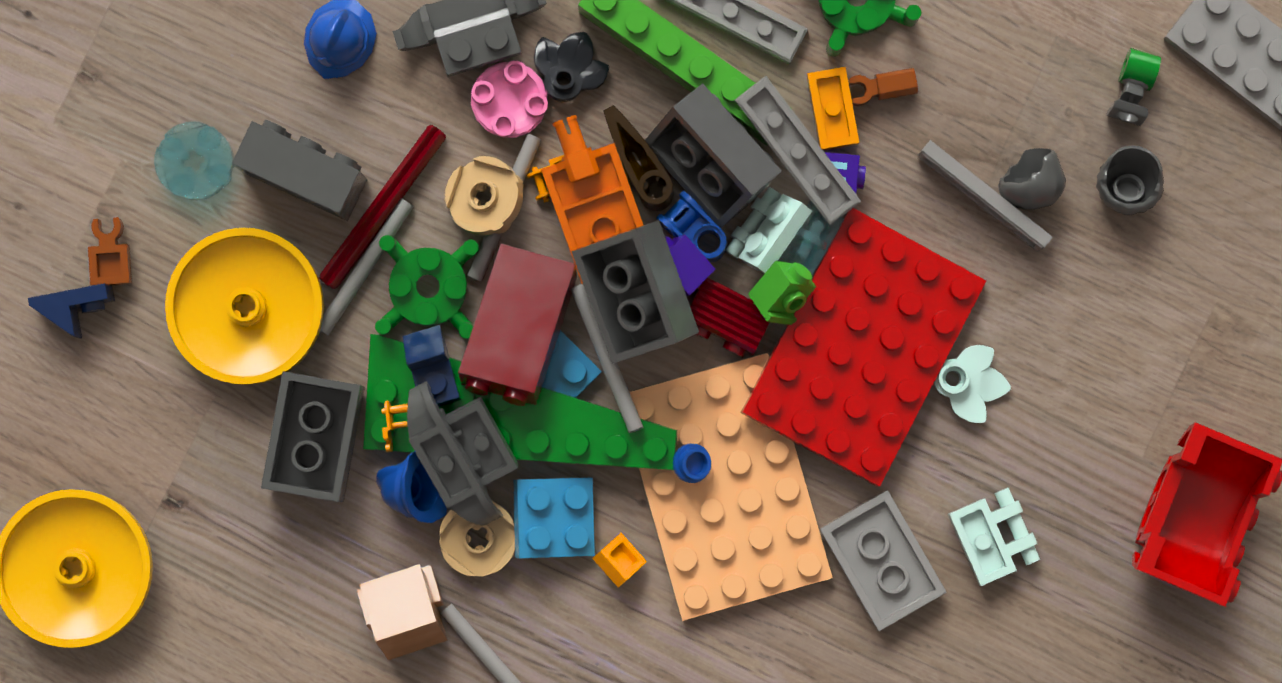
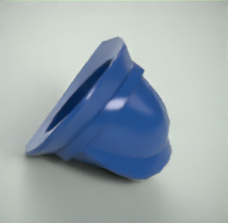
[304,0,377,79]
[376,451,447,523]

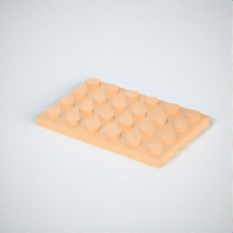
[629,353,833,621]

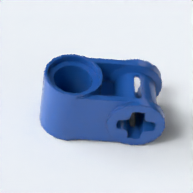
[656,190,727,263]

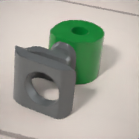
[1106,48,1161,126]

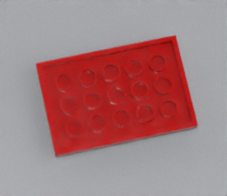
[740,208,986,487]

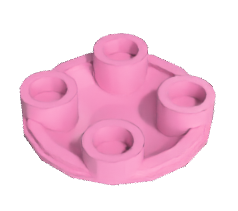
[471,60,548,138]

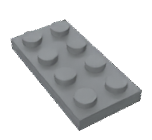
[1163,0,1282,131]

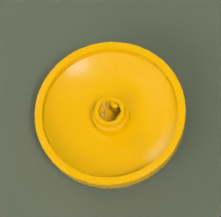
[165,228,324,385]
[0,489,153,648]

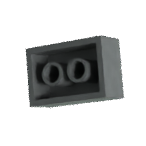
[645,83,782,228]
[232,119,367,221]
[572,220,699,364]
[261,371,365,502]

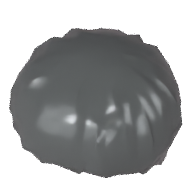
[1096,146,1164,215]
[998,148,1066,210]

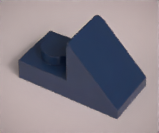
[28,283,115,339]
[402,325,461,407]

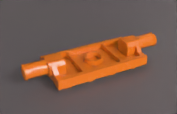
[541,115,644,284]

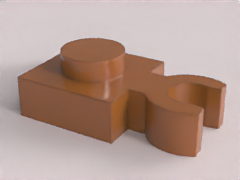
[88,217,132,286]

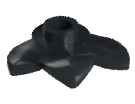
[534,32,609,102]

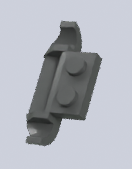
[392,0,547,77]
[407,381,519,526]

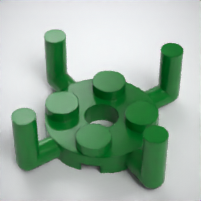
[818,0,922,57]
[375,235,479,339]

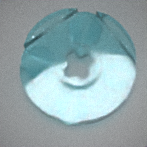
[154,121,234,200]

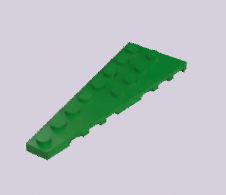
[363,334,678,470]

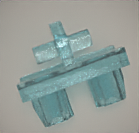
[778,200,844,275]

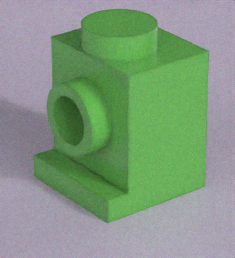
[748,261,816,325]

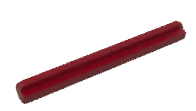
[319,125,446,289]

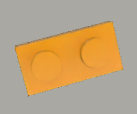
[806,67,859,151]

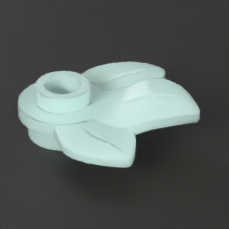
[934,345,1011,423]

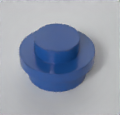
[673,443,711,483]

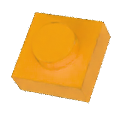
[592,533,647,588]

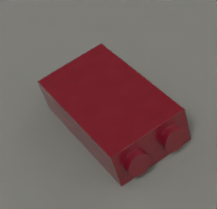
[458,244,577,406]

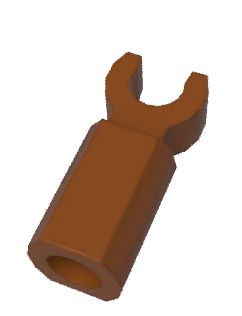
[848,68,918,106]

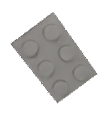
[819,490,947,631]

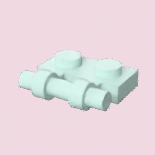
[725,187,812,274]
[948,487,1040,586]

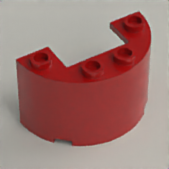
[1132,422,1282,607]

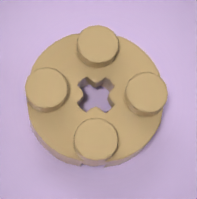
[445,156,524,236]
[439,501,515,577]

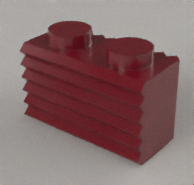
[690,278,770,358]

